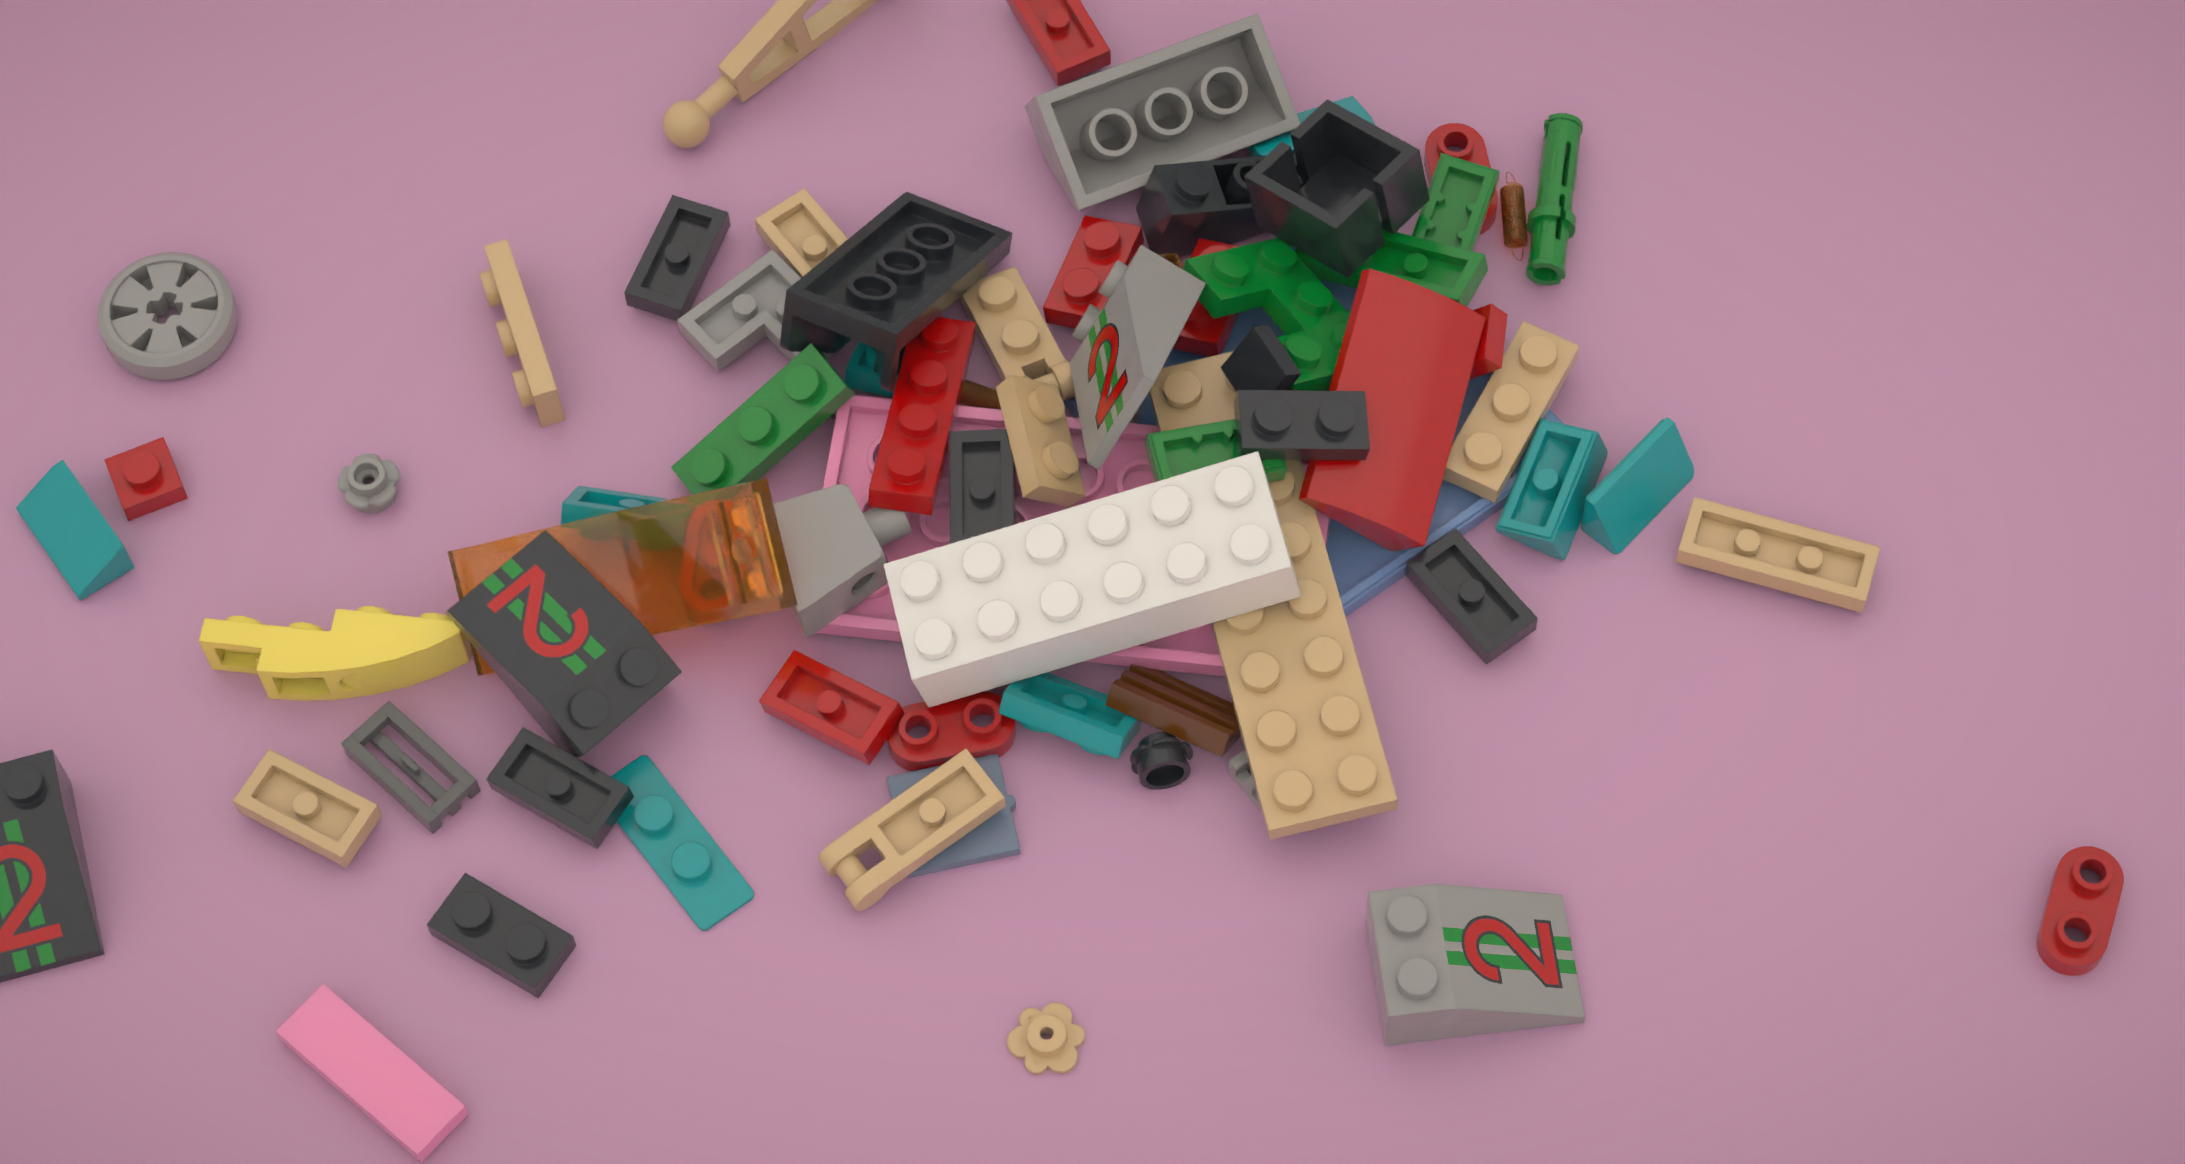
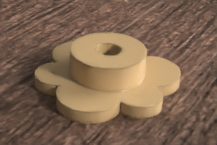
[1007,1002,1085,1075]

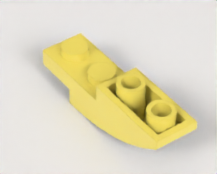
[199,606,472,701]

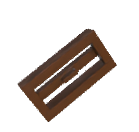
[1105,664,1241,757]

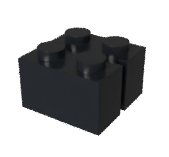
[1244,99,1430,278]

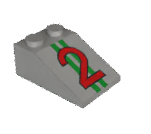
[1069,245,1206,470]
[1365,884,1585,1046]

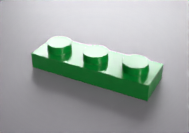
[1295,230,1488,307]
[671,343,855,506]

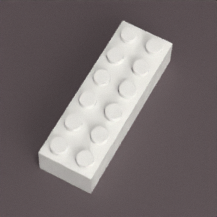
[883,451,1302,708]

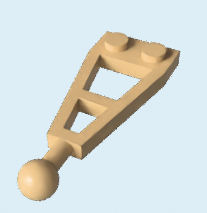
[662,0,878,148]

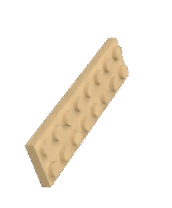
[1149,351,1398,840]

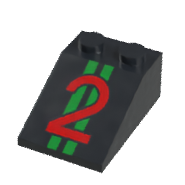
[445,530,682,758]
[0,749,105,983]

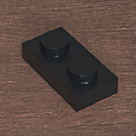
[624,195,731,321]
[1234,390,1370,460]
[949,429,1016,544]
[1405,529,1538,665]
[486,727,634,849]
[427,873,576,999]

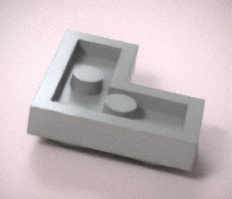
[677,250,852,372]

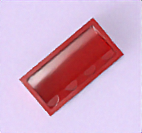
[1298,269,1486,552]

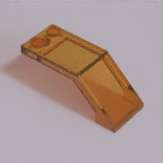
[447,478,798,676]

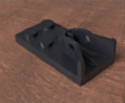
[780,192,1013,392]

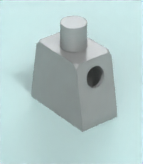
[747,484,912,638]

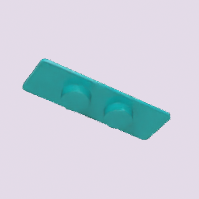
[611,755,754,931]

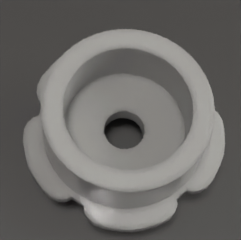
[338,454,400,514]

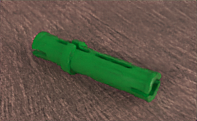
[1526,113,1583,285]

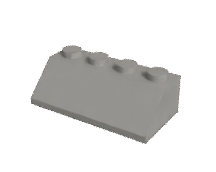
[1024,13,1300,212]

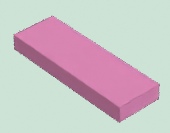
[276,984,469,1163]

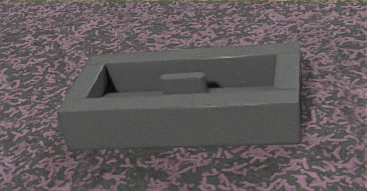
[341,701,481,834]

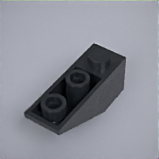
[1136,153,1304,257]

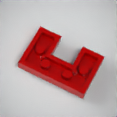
[1043,215,1240,357]

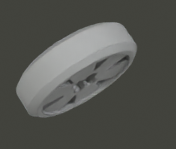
[98,252,238,380]

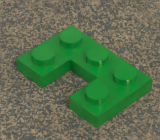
[1182,238,1350,391]

